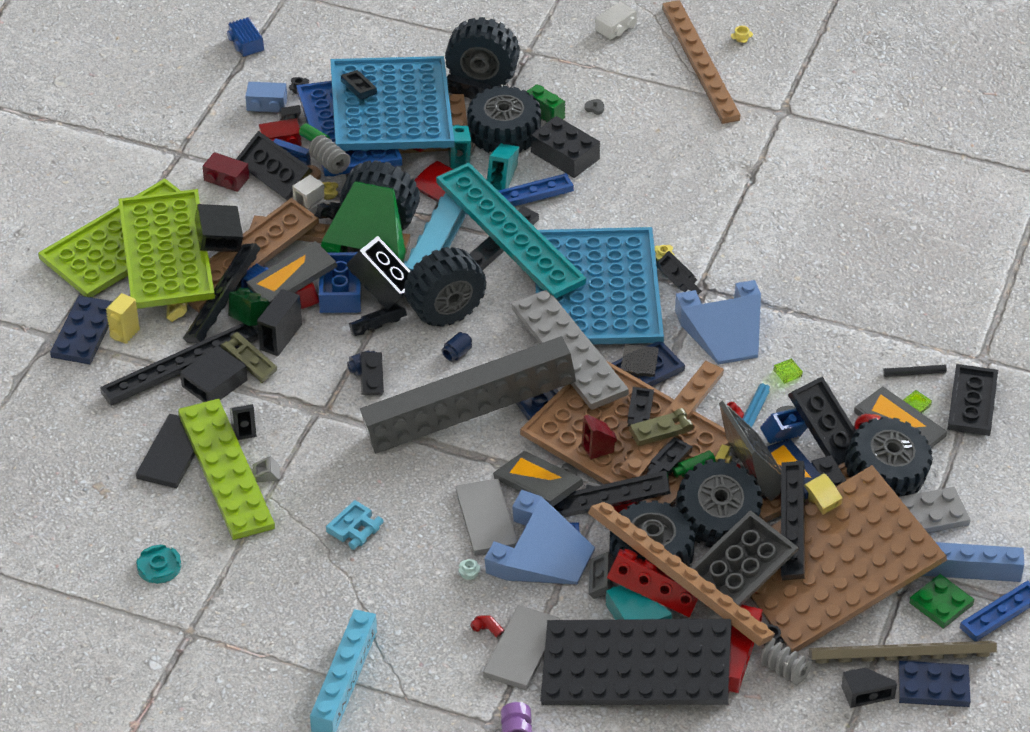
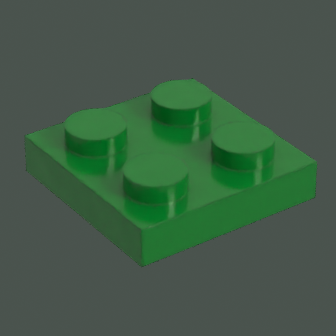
[909,574,974,629]

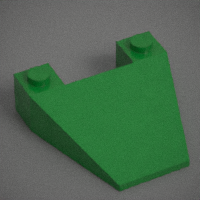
[321,181,406,263]

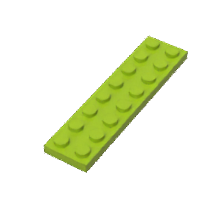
[178,399,275,540]

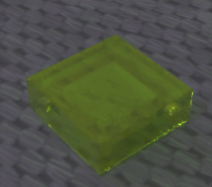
[773,358,803,384]
[903,390,932,413]

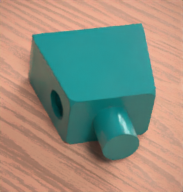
[448,125,471,169]

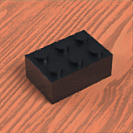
[531,116,600,178]
[346,236,410,310]

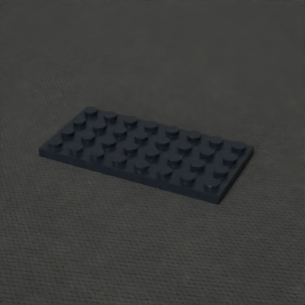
[540,619,732,705]

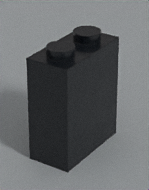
[195,204,243,252]
[257,289,302,356]
[180,345,248,402]

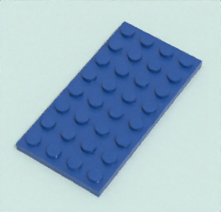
[296,81,402,177]

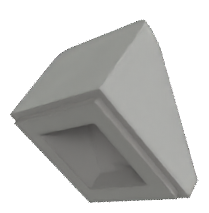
[253,456,280,482]

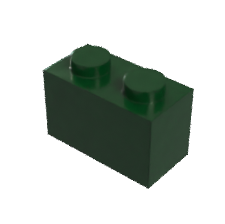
[228,288,269,326]

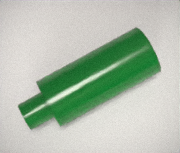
[299,123,330,142]
[673,450,716,477]

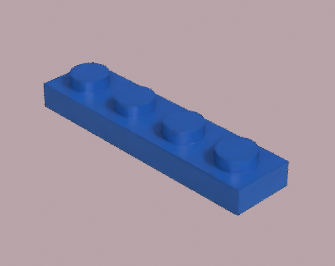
[498,173,574,206]
[960,580,1030,641]

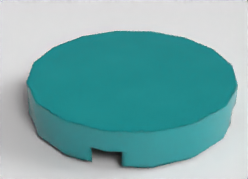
[136,544,182,584]

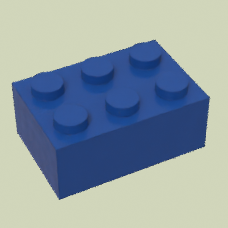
[319,252,362,313]

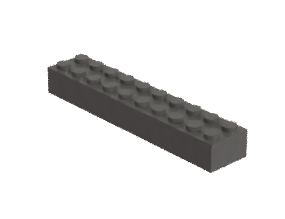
[360,336,576,454]

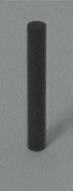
[883,364,947,377]

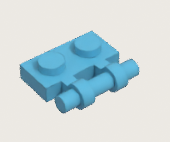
[326,500,384,550]

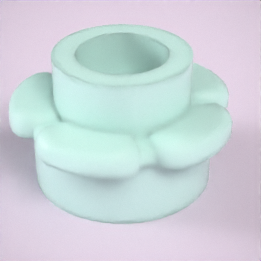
[458,559,480,580]

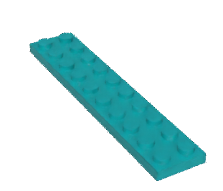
[436,163,586,298]

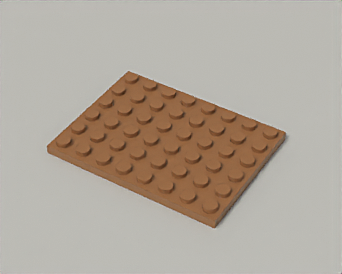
[520,361,730,507]
[750,465,947,653]

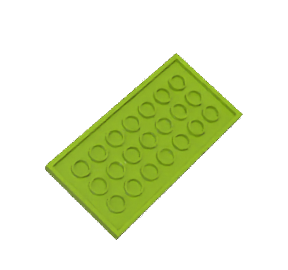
[38,178,181,297]
[118,189,215,309]

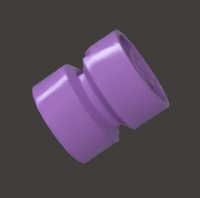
[501,702,532,732]

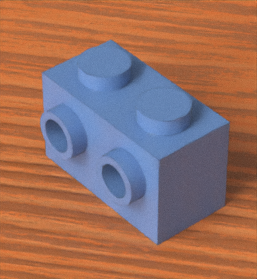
[245,82,287,113]

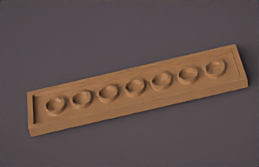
[187,198,319,313]

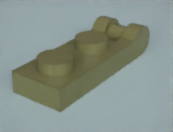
[221,332,277,383]
[629,408,694,446]

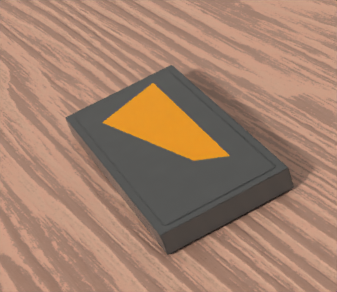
[247,241,338,305]
[854,386,947,448]
[493,451,584,507]

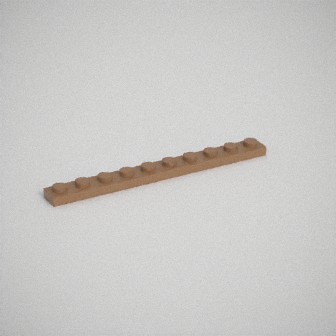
[662,0,741,124]
[588,502,775,646]

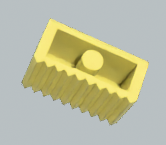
[106,293,140,344]

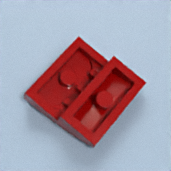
[414,160,453,202]

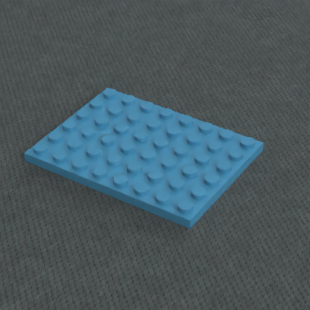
[330,56,454,151]
[535,227,664,345]

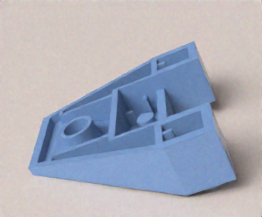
[675,280,761,365]
[484,490,595,585]

